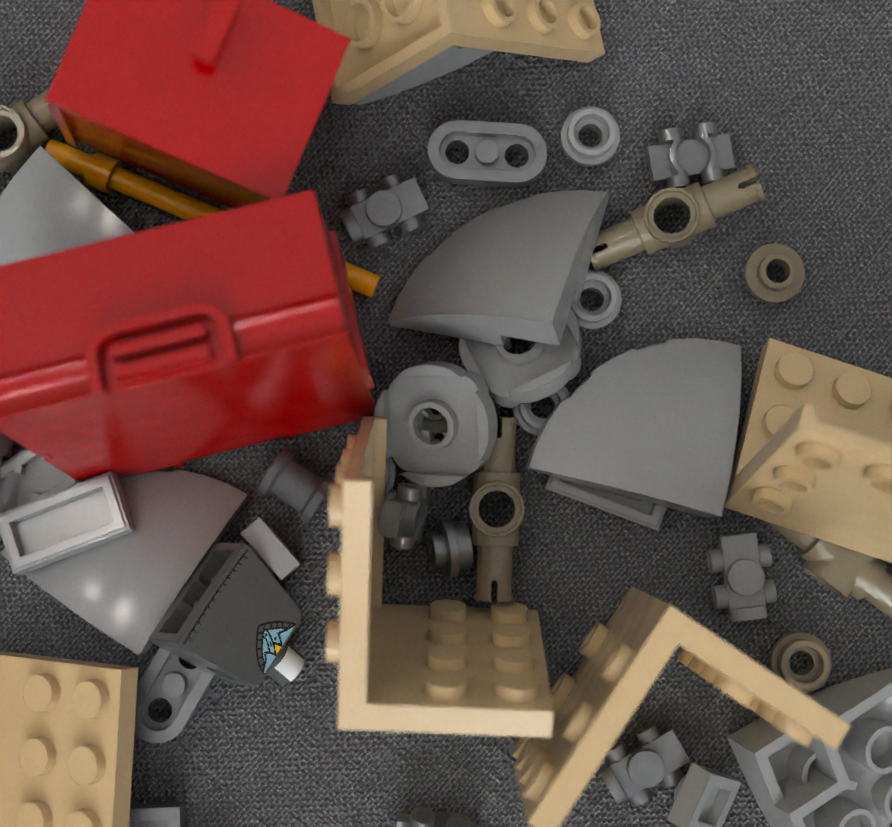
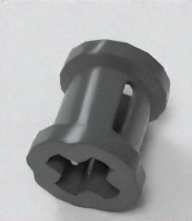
[257,447,335,525]

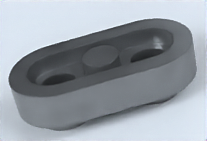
[428,120,547,188]
[135,647,216,743]

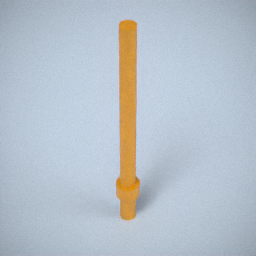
[45,139,381,298]

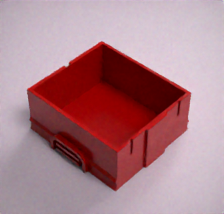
[0,189,376,483]

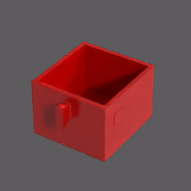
[45,0,351,209]

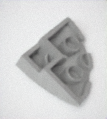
[0,146,135,266]
[388,190,609,346]
[526,338,742,518]
[0,469,250,655]
[727,668,892,827]

